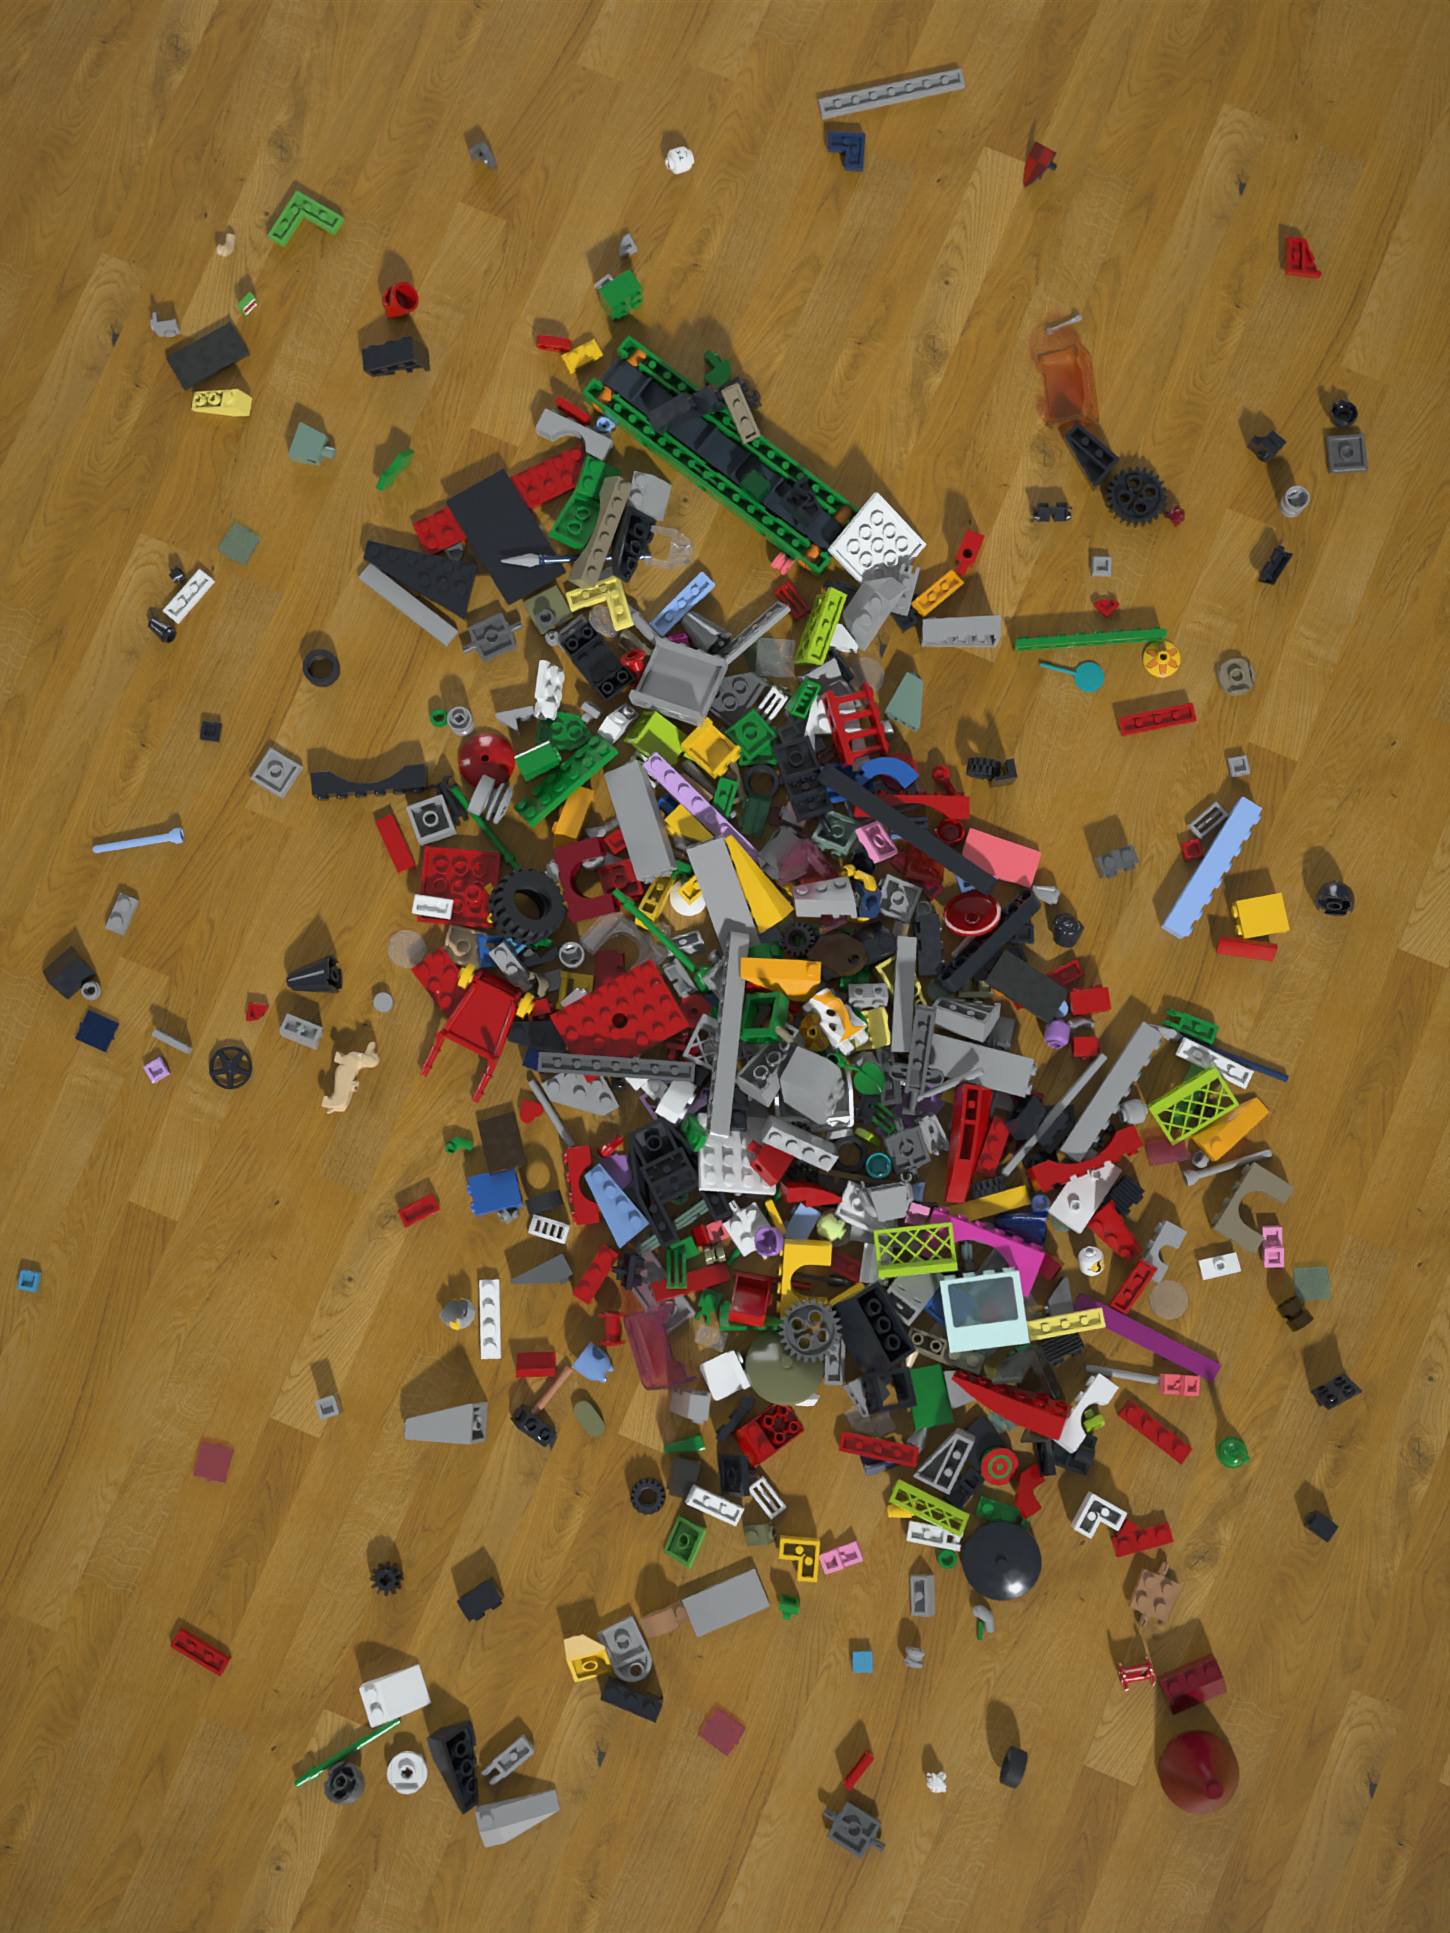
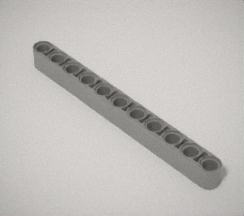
[706,931,749,1141]

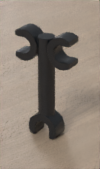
[428,775,469,826]

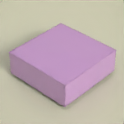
[143,1057,171,1083]

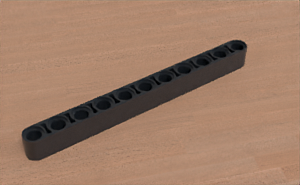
[816,763,998,896]

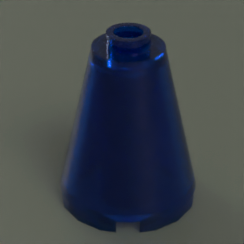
[994,1210,1049,1250]

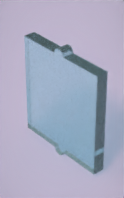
[217,522,261,566]
[1292,1266,1331,1301]

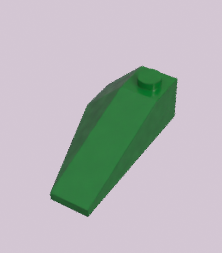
[720,1301,798,1330]

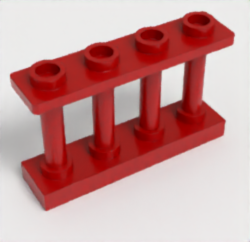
[821,682,890,769]

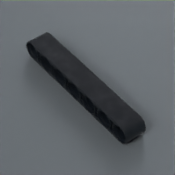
[938,889,1041,993]

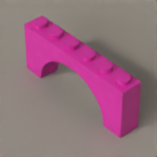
[918,1206,1045,1297]

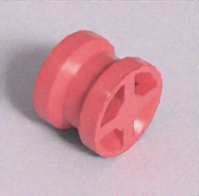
[771,551,794,575]

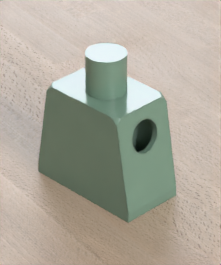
[288,422,336,465]

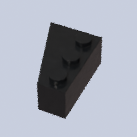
[362,336,431,377]
[1064,422,1120,491]
[913,914,945,977]
[507,1020,568,1054]

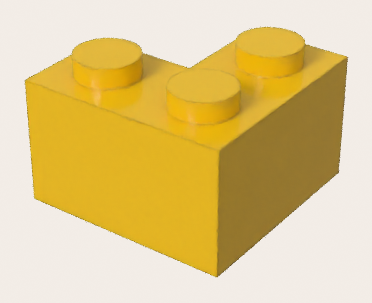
[778,1535,820,1582]

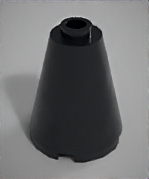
[286,955,343,993]

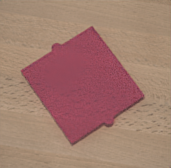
[193,1442,234,1483]
[699,1708,746,1756]

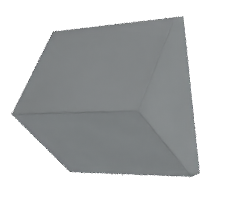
[796,658,842,694]

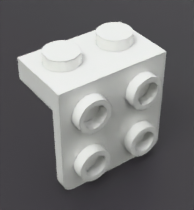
[700,1349,751,1400]

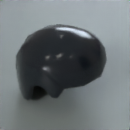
[1329,399,1358,428]

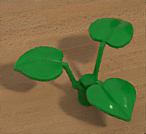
[817,1006,885,1095]

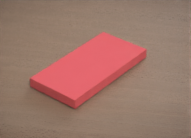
[961,828,1042,889]

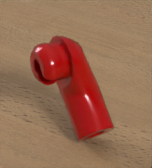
[597,1134,624,1158]

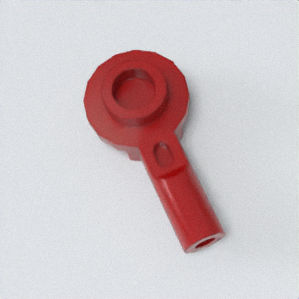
[932,765,956,795]

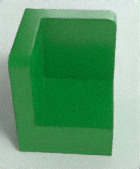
[670,1236,700,1263]

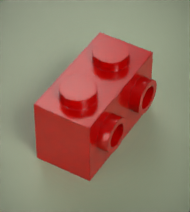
[1067,984,1112,1016]

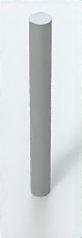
[917,1067,985,1102]
[528,1079,575,1148]
[1084,1364,1160,1385]

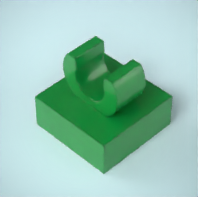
[672,860,693,884]
[778,1593,801,1620]

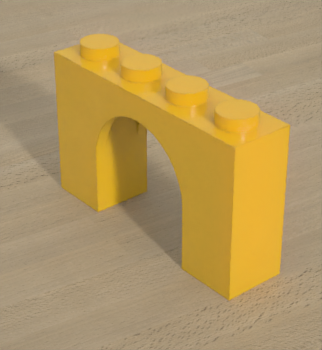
[776,1238,832,1322]

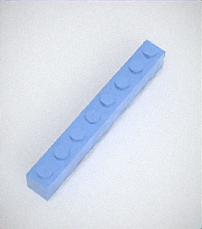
[1161,796,1262,939]

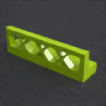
[888,1479,970,1537]

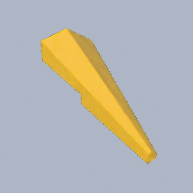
[724,835,794,934]

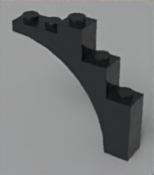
[647,376,762,434]

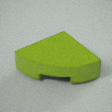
[855,1127,881,1147]

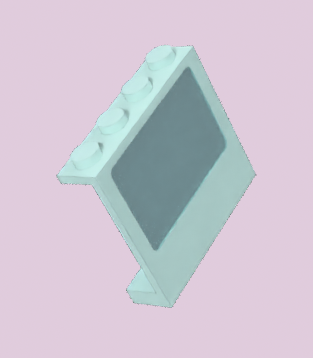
[940,1267,1029,1353]

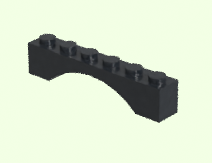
[311,764,429,801]

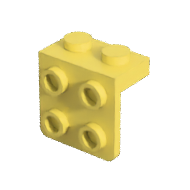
[852,1006,891,1052]

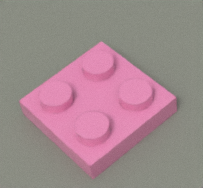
[855,821,899,863]

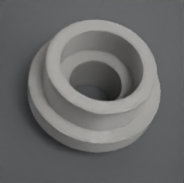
[81,981,101,1000]

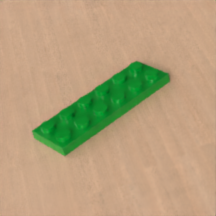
[513,734,618,828]

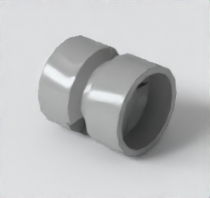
[1279,486,1310,518]
[447,707,475,736]
[559,942,586,970]

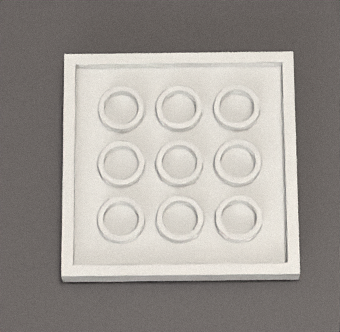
[828,493,926,585]
[697,1113,776,1195]

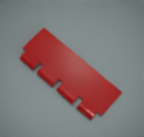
[594,950,627,1026]

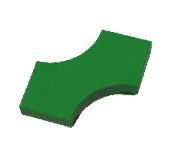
[376,448,415,492]

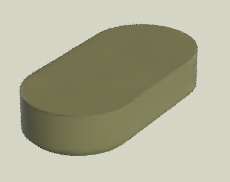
[573,1400,605,1437]

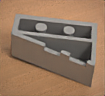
[913,1428,976,1494]

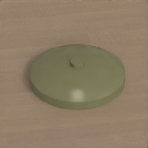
[745,1330,824,1406]

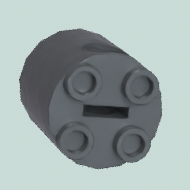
[756,825,811,880]

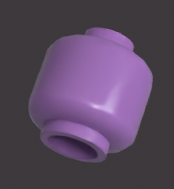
[1044,1018,1070,1049]

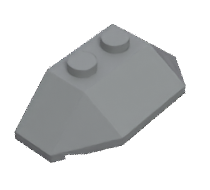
[843,577,907,651]

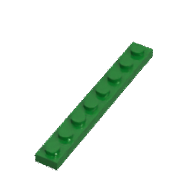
[1013,627,1167,652]

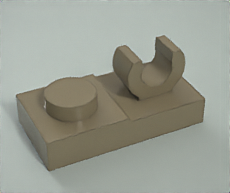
[616,628,655,667]

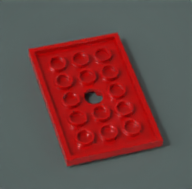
[550,959,689,1083]

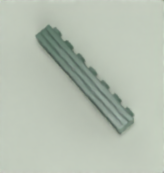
[634,1199,708,1257]

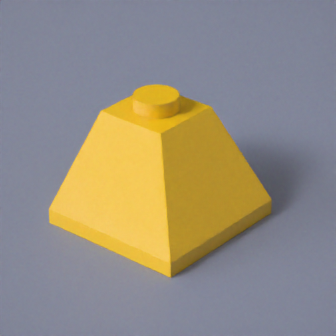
[564,1635,613,1682]

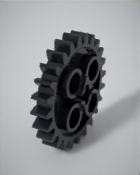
[1105,466,1168,528]

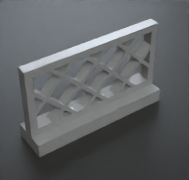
[682,1014,765,1085]

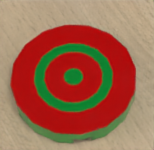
[979,1446,1019,1486]

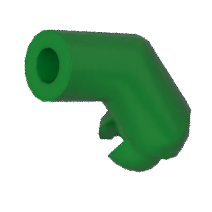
[445,1136,474,1154]

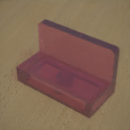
[1146,1138,1191,1166]

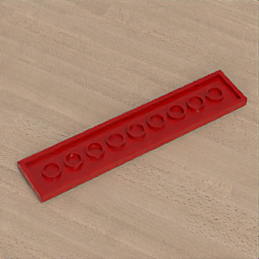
[412,444,586,556]

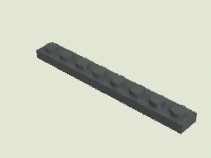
[537,1052,695,1082]

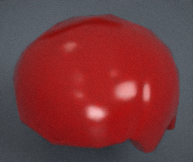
[935,818,965,847]

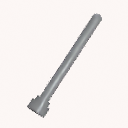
[1182,1149,1272,1186]

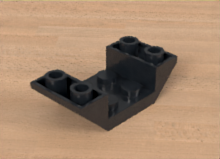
[559,620,636,702]

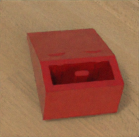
[731,1404,805,1466]

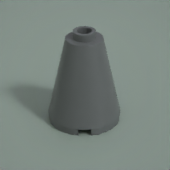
[681,611,732,656]

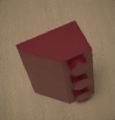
[1156,1654,1227,1715]

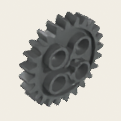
[779,1298,843,1363]

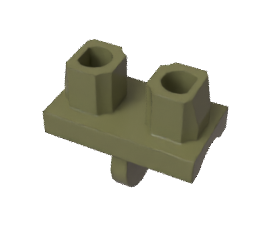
[957,980,994,1005]

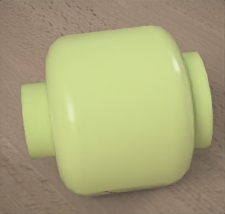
[816,1213,846,1242]

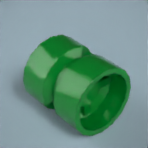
[839,970,870,992]

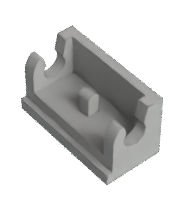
[279,1013,323,1050]
[914,1111,950,1155]

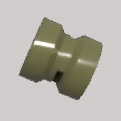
[703,1242,726,1265]

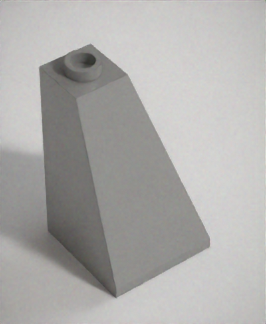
[403,1401,488,1445]

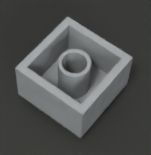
[406,794,457,846]

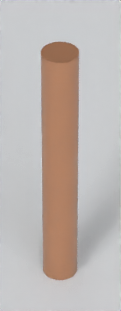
[531,1366,573,1416]

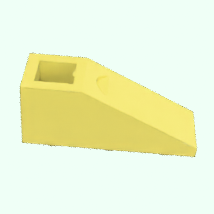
[191,389,252,416]

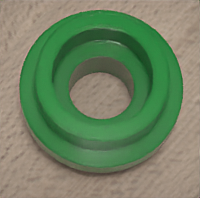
[430,709,448,728]

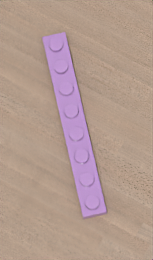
[642,752,759,865]

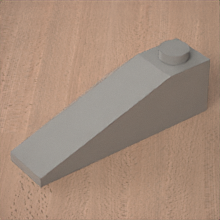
[475,1789,560,1847]

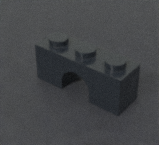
[600,1676,664,1723]

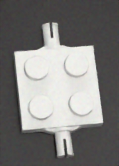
[722,1200,770,1259]

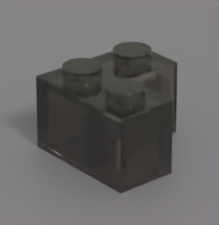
[666,1453,701,1499]

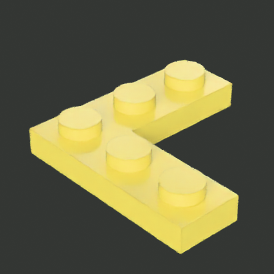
[566,576,634,631]

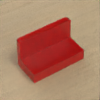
[515,1351,556,1378]

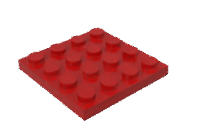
[417,846,501,929]

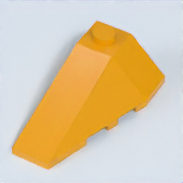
[739,957,821,1002]
[1186,1097,1269,1162]

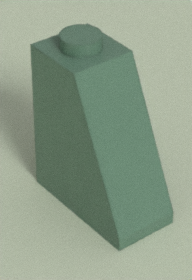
[884,672,924,733]

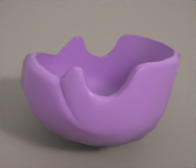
[754,1226,784,1256]

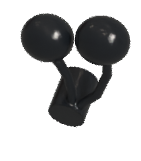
[1097,1124,1115,1148]

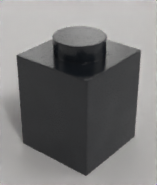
[1303,1510,1339,1543]

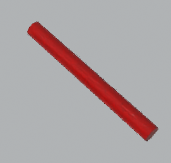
[733,1270,811,1291]

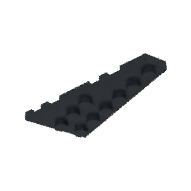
[363,540,478,621]

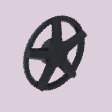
[209,1046,253,1089]

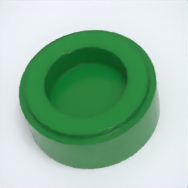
[937,1548,957,1569]

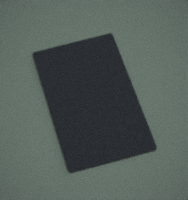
[446,469,566,605]

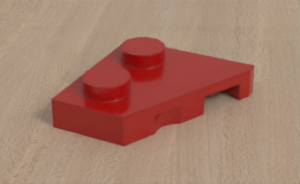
[1285,236,1322,279]

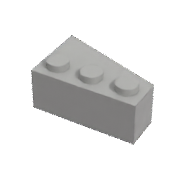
[791,876,857,918]
[932,996,1001,1042]
[669,1387,711,1424]

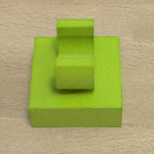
[1083,1409,1105,1434]

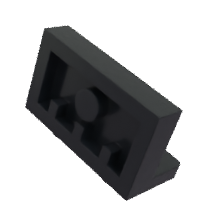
[1036,1112,1074,1154]

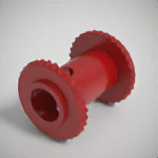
[620,649,646,687]
[598,1311,626,1346]
[1117,1656,1155,1691]

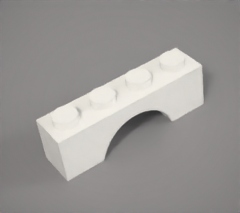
[1052,1373,1119,1453]

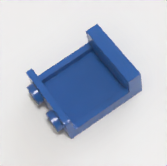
[466,1169,524,1218]

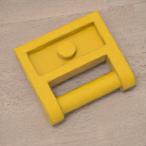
[555,971,594,1010]

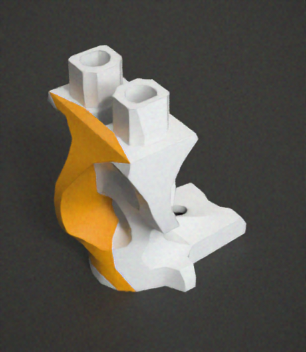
[802,988,869,1055]

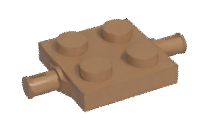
[1128,1561,1180,1628]

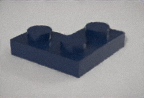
[827,131,866,172]

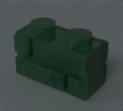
[738,792,772,838]

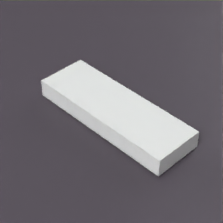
[163,568,215,624]
[685,1484,745,1526]

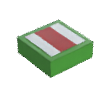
[237,292,258,317]

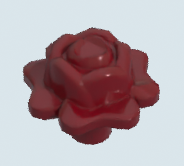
[1165,504,1185,527]

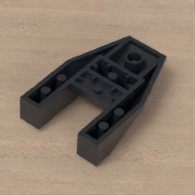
[628,1117,733,1249]

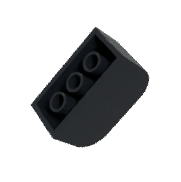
[831,1281,916,1373]

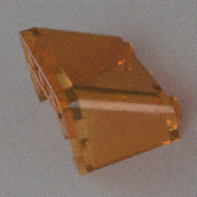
[1036,343,1100,429]

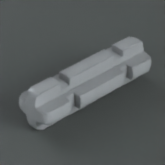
[960,1240,975,1271]

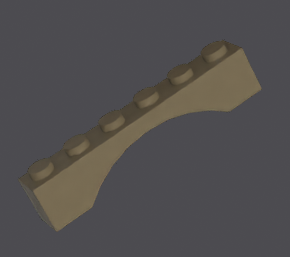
[568,476,632,588]

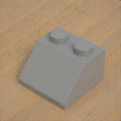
[626,471,672,521]

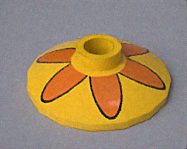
[1143,641,1180,677]
[799,1013,834,1051]

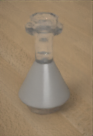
[581,815,621,840]

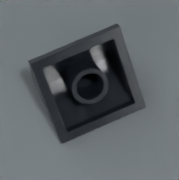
[42,946,97,1000]

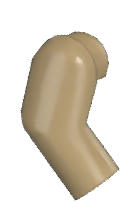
[217,234,236,257]

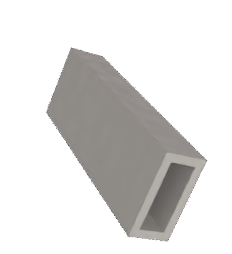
[604,760,678,884]
[685,835,761,954]
[928,1033,1038,1098]

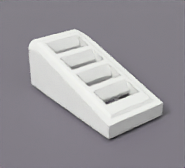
[528,1214,571,1244]

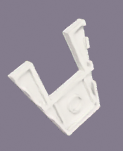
[804,696,870,772]

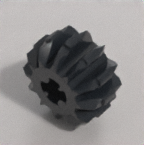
[370,1561,404,1596]

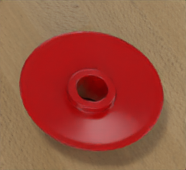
[678,995,711,1029]

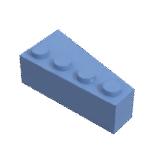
[584,1163,650,1249]

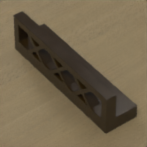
[817,1168,896,1192]

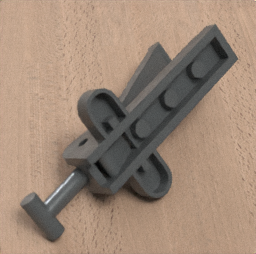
[889,1004,944,1117]

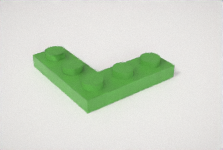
[267,191,345,248]

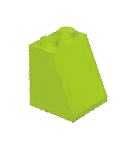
[623,710,688,768]

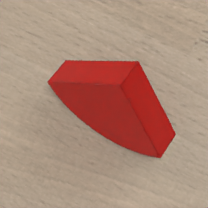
[1093,599,1120,618]
[246,1002,269,1022]

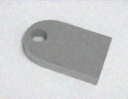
[597,1615,652,1682]

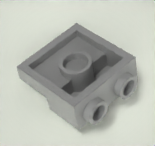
[877,874,923,924]
[846,983,888,1010]

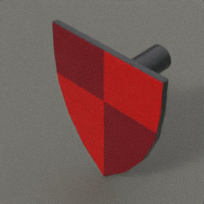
[1023,141,1057,187]

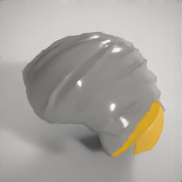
[439,1297,476,1330]

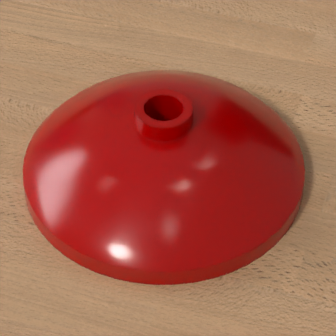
[458,733,515,789]
[943,891,1001,937]

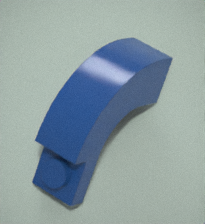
[852,757,919,789]

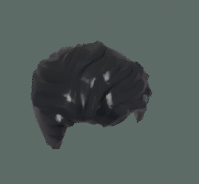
[846,848,878,880]
[1052,913,1084,948]

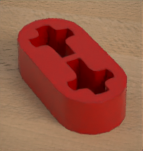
[535,335,571,353]

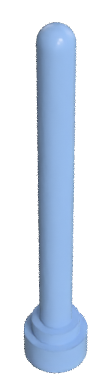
[93,828,185,853]

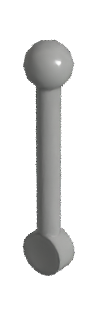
[1046,315,1082,335]

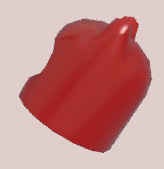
[382,282,419,318]

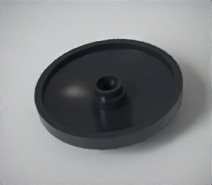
[962,1520,1042,1601]

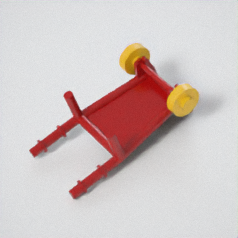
[419,963,535,1103]

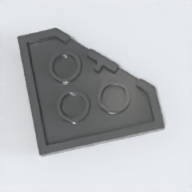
[709,672,768,727]

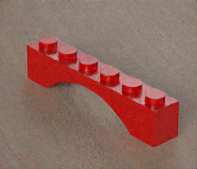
[853,790,970,819]
[1026,1125,1144,1193]

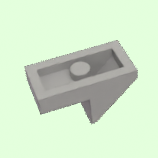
[495,706,535,735]

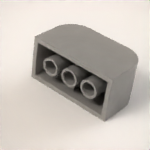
[780,1046,845,1125]

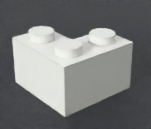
[1070,1491,1127,1539]

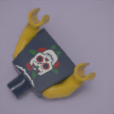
[832,864,882,924]

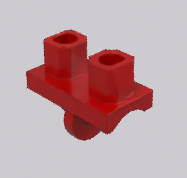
[665,1032,701,1065]

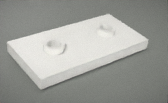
[1047,1148,1122,1234]

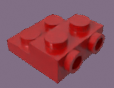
[596,859,644,908]

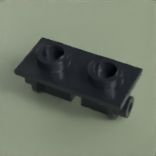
[1032,502,1073,522]
[1259,545,1293,585]
[854,1092,881,1126]

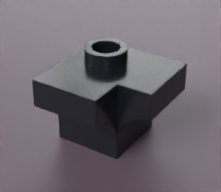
[1247,430,1287,464]

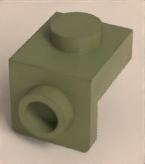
[744,1521,777,1547]

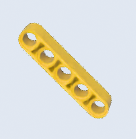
[945,1185,1031,1221]

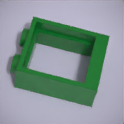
[739,991,790,1044]

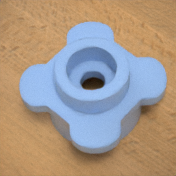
[593,416,615,436]

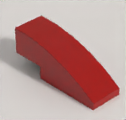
[780,1180,842,1207]

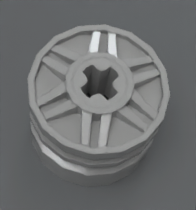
[467,775,513,824]

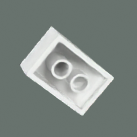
[359,1664,431,1727]

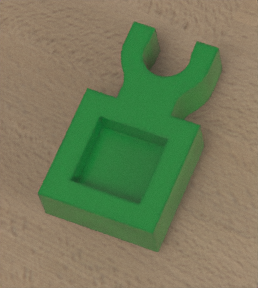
[695,1288,723,1325]

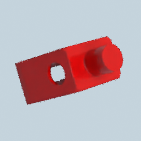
[954,529,985,576]
[746,1140,795,1187]

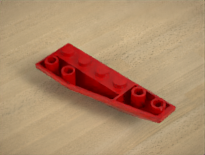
[944,1084,993,1204]
[952,1370,1072,1441]

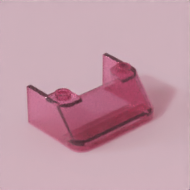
[778,838,847,935]
[623,1303,697,1390]

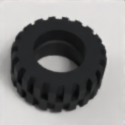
[488,868,566,945]

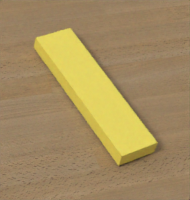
[1026,1307,1106,1341]

